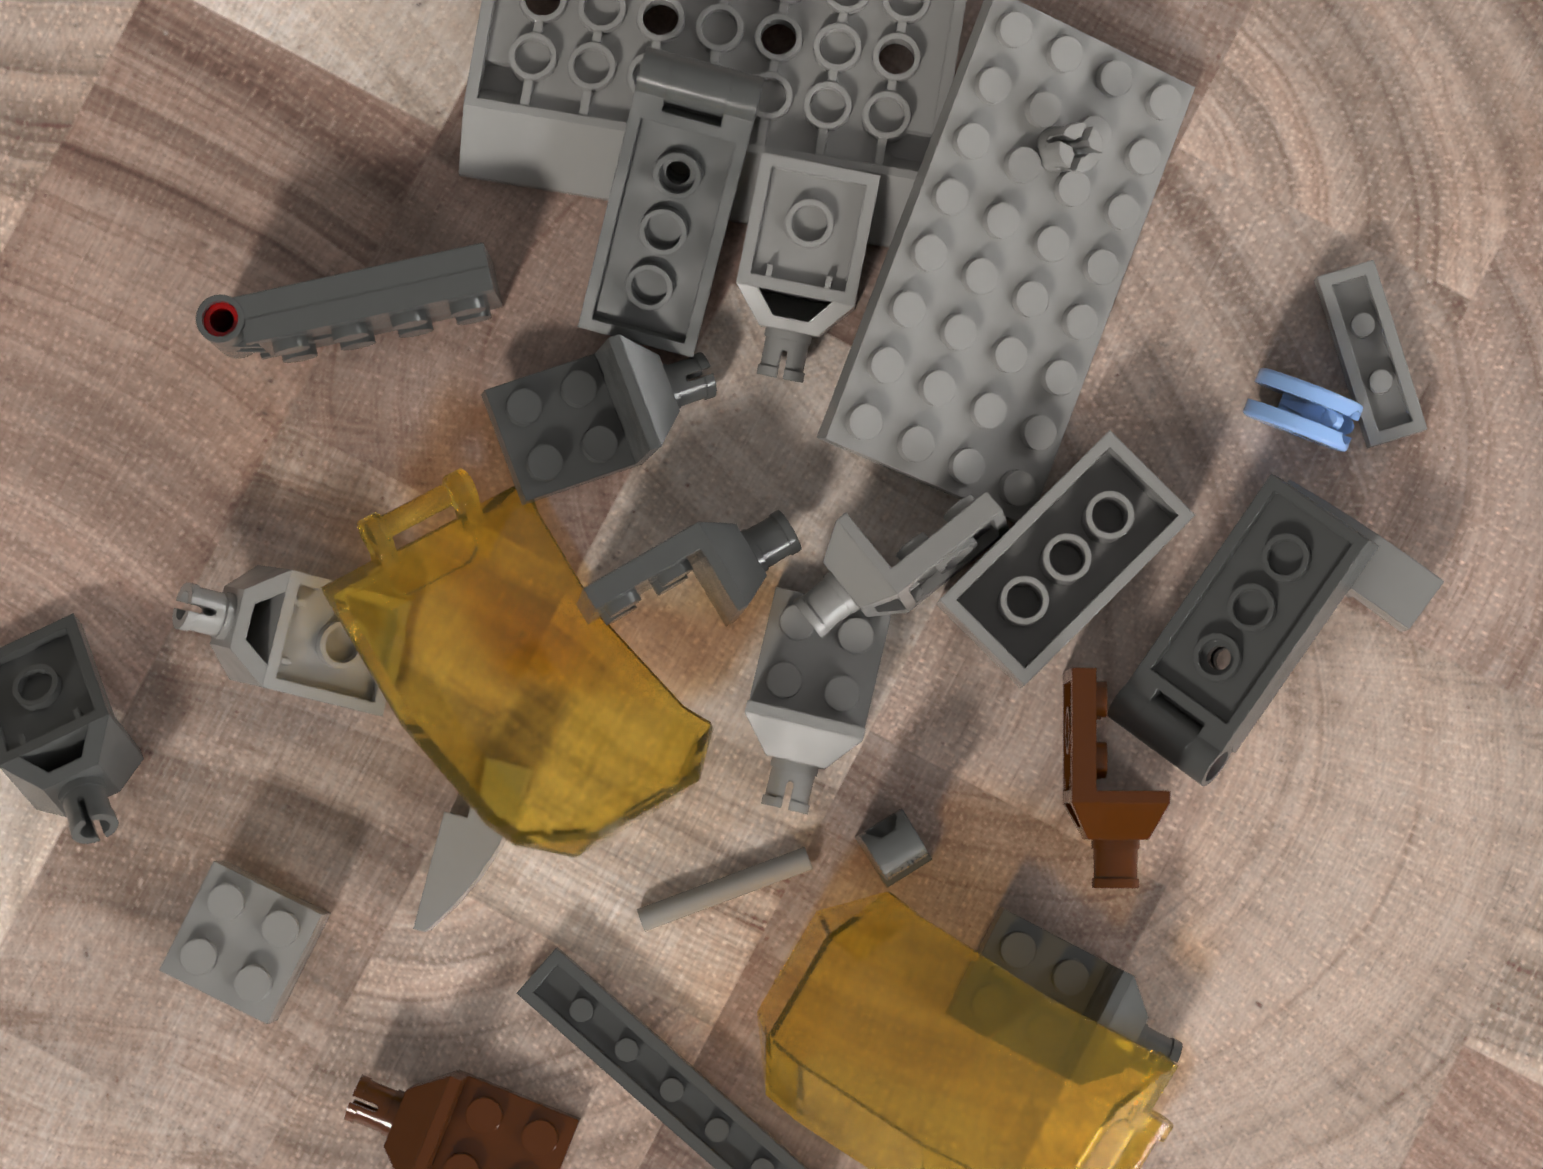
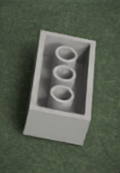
[936,430,1195,688]

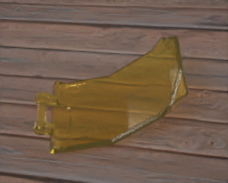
[321,468,713,858]
[757,891,1179,1169]

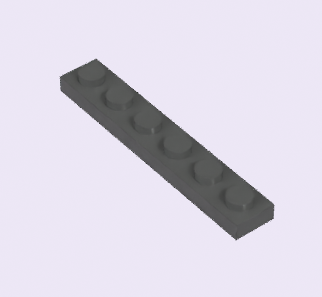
[517,947,809,1169]

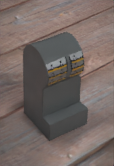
[855,809,933,888]

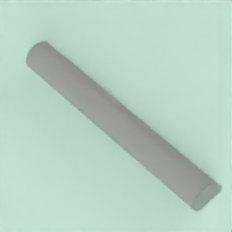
[637,847,813,932]

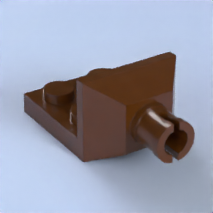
[1063,668,1170,888]
[344,1069,581,1169]

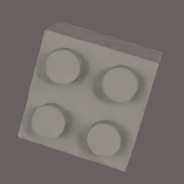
[159,861,331,1024]

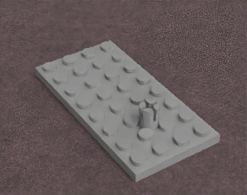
[817,0,1195,523]

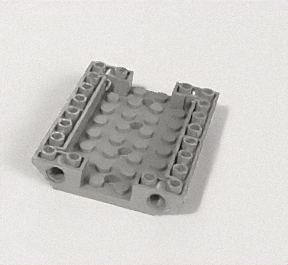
[459,0,967,247]

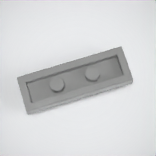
[1314,260,1427,449]

